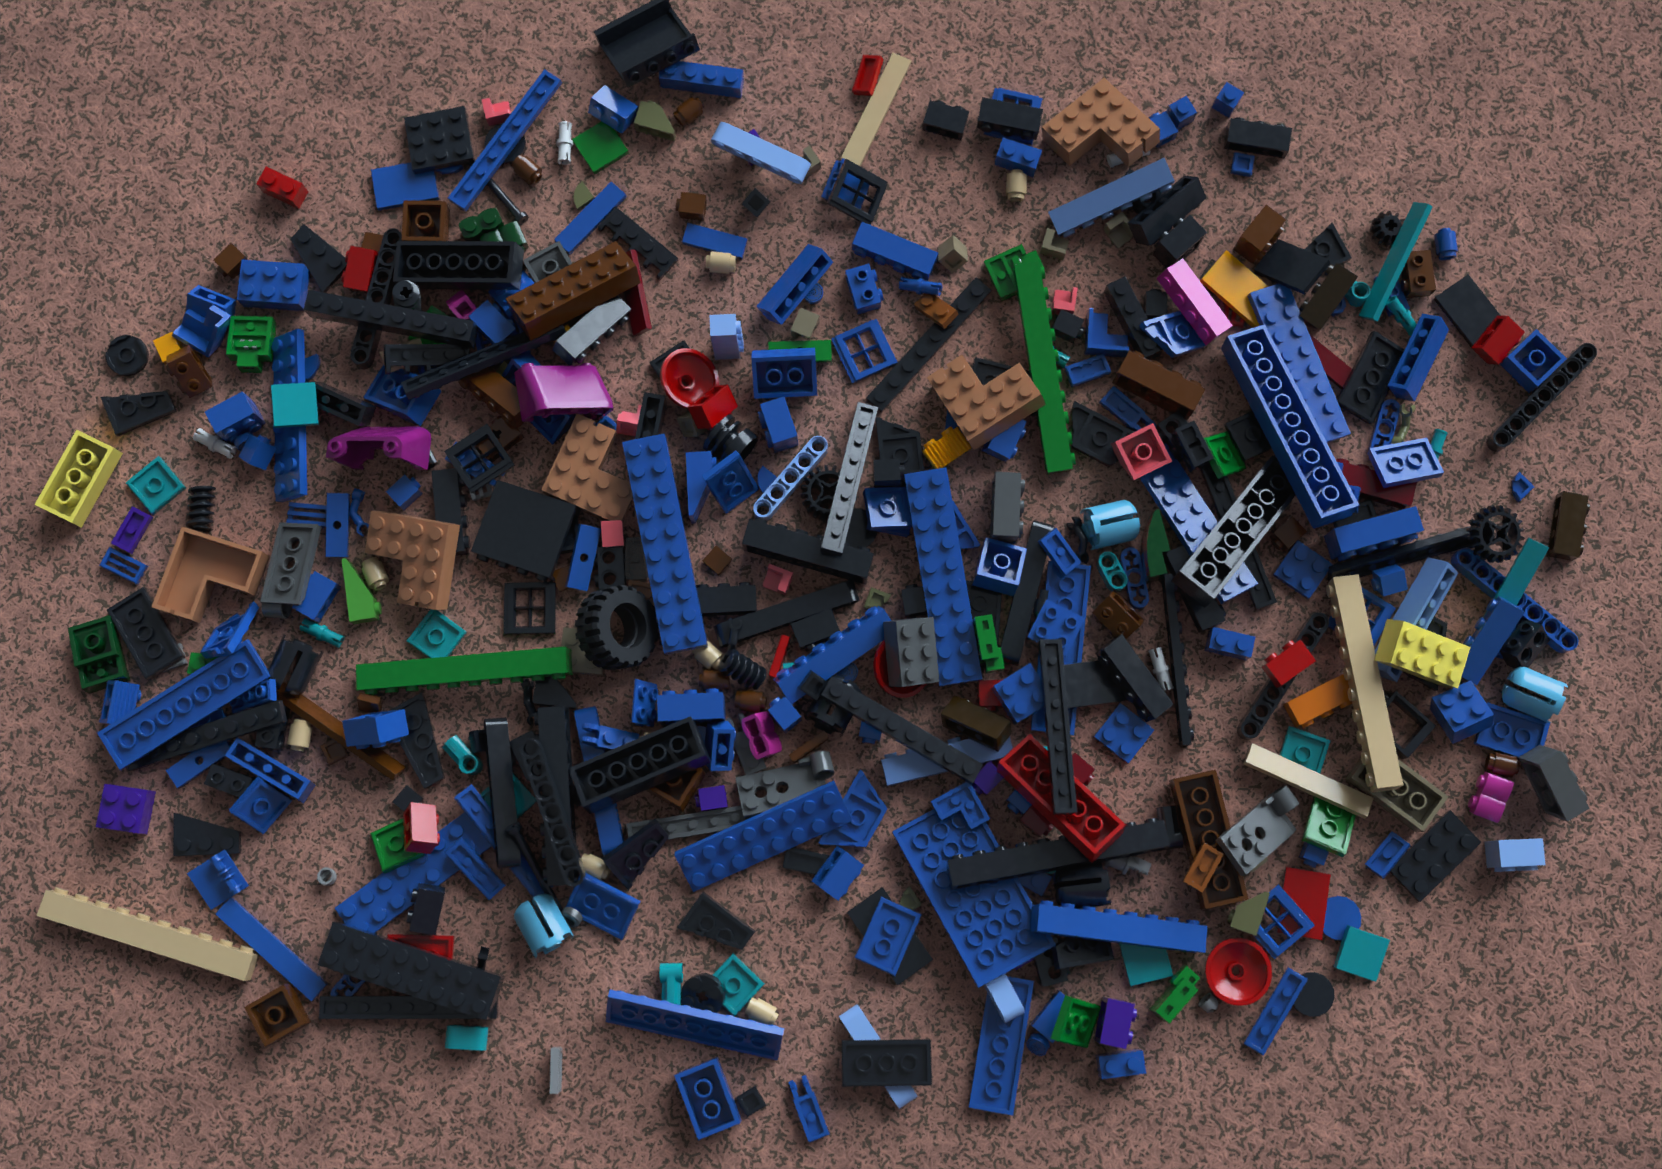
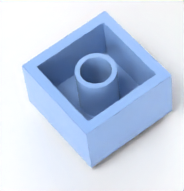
[1484,838,1545,872]

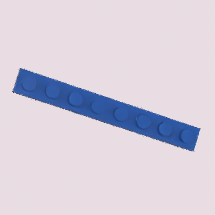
[448,69,562,212]

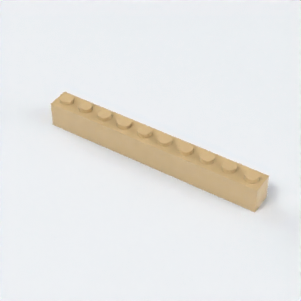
[1326,574,1403,793]
[36,887,259,981]

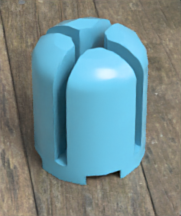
[1080,500,1140,550]
[1502,667,1568,723]
[514,894,574,958]

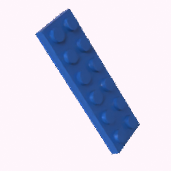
[969,976,1034,1116]

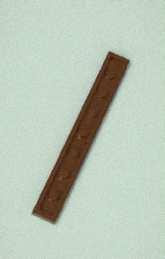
[276,682,406,780]

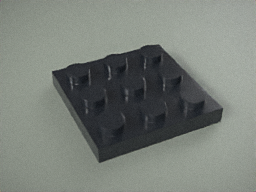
[404,106,475,174]

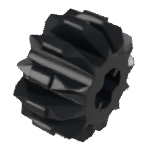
[1370,210,1405,247]

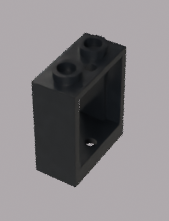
[1384,691,1436,759]

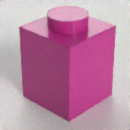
[446,289,477,320]

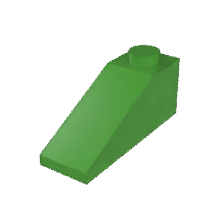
[341,558,382,624]

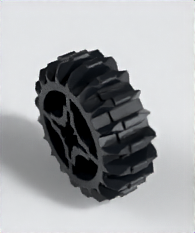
[800,465,857,522]
[1465,505,1525,563]

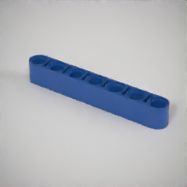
[1451,548,1579,653]
[574,706,624,856]

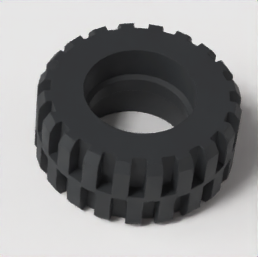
[575,585,659,670]

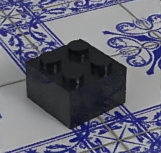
[1153,215,1207,269]

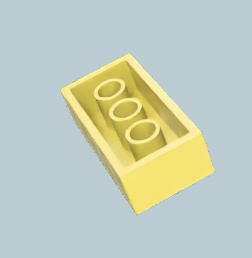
[35,430,123,528]
[1374,619,1470,689]

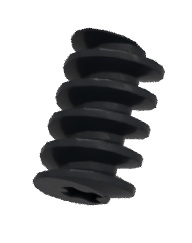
[392,280,422,311]
[186,485,216,531]
[718,649,767,690]

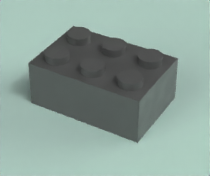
[990,472,1025,544]
[883,617,939,687]
[1518,745,1590,822]

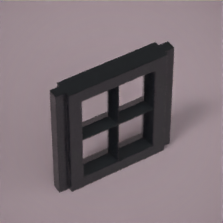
[827,159,888,225]
[444,424,515,493]
[504,582,556,634]

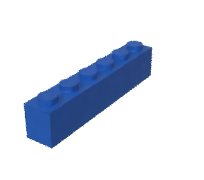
[773,606,891,704]

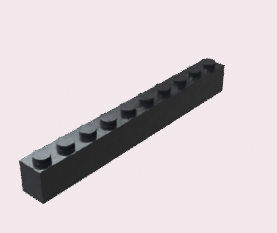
[946,818,1170,890]

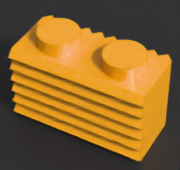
[922,426,972,469]

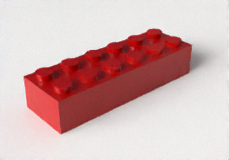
[997,734,1126,862]

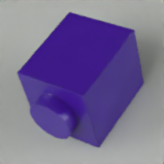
[972,761,1003,796]
[695,785,728,812]

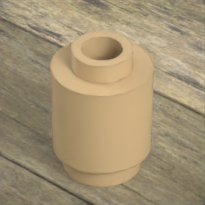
[1006,169,1027,202]
[706,251,736,274]
[362,557,389,590]
[692,641,724,670]
[287,719,313,752]
[581,853,611,881]
[745,998,779,1025]

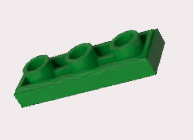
[768,340,832,363]

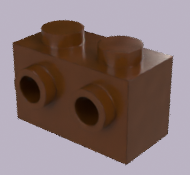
[1401,250,1436,298]
[165,345,213,398]
[1092,590,1144,639]

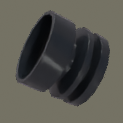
[703,414,759,462]

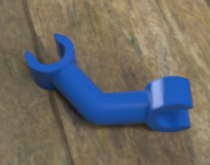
[349,488,369,537]

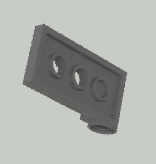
[260,522,322,619]
[735,751,835,820]
[1216,785,1299,877]

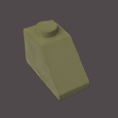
[634,101,676,142]
[1228,892,1270,936]

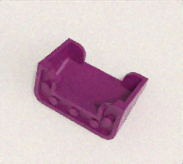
[514,363,614,422]
[326,426,431,470]

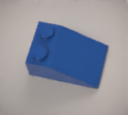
[363,364,441,426]
[686,451,718,524]

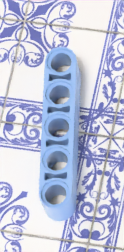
[711,122,811,184]
[753,436,828,521]
[984,974,1025,1023]
[839,1004,918,1109]

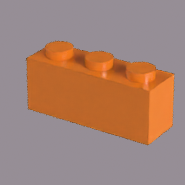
[1283,674,1352,728]

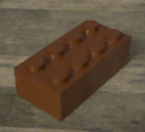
[1112,350,1205,421]

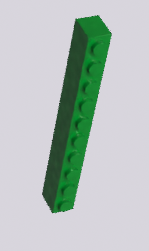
[1013,261,1076,475]
[356,647,573,695]

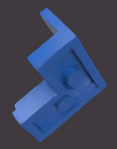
[172,305,231,357]
[1084,308,1129,357]
[930,782,990,830]

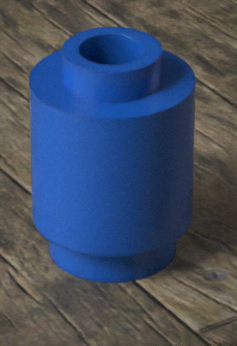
[1434,228,1458,260]

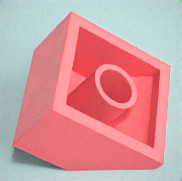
[1111,423,1172,480]

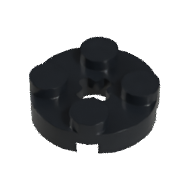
[680,973,726,1013]

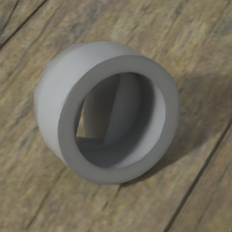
[317,867,337,886]
[1199,993,1219,1013]

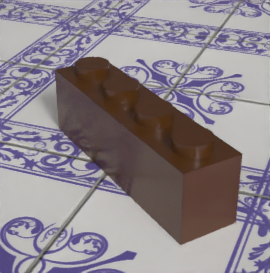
[458,366,525,428]

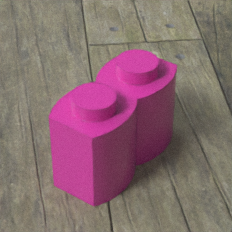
[742,711,782,760]
[1468,771,1514,823]

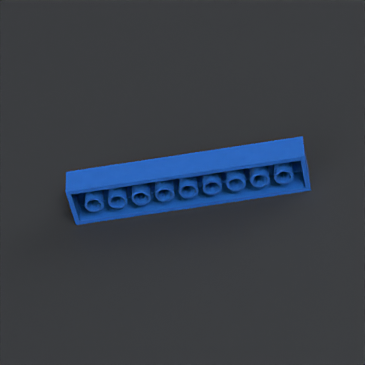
[1221,324,1359,529]
[622,433,708,655]
[904,467,982,687]

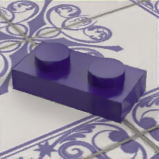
[111,506,153,554]

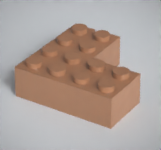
[1042,78,1160,167]
[927,355,1046,450]
[541,414,633,522]
[365,511,460,610]
[152,527,270,624]

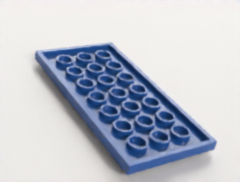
[892,809,1056,989]

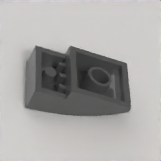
[523,241,573,283]

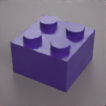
[96,784,156,834]
[1094,996,1137,1049]

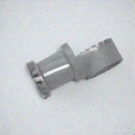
[1105,856,1152,875]

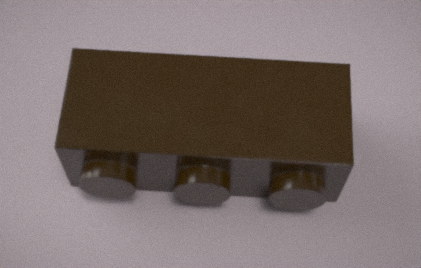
[1299,263,1358,330]
[1547,491,1590,561]
[941,695,1012,752]

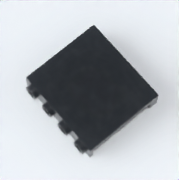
[593,0,700,88]
[471,480,581,582]

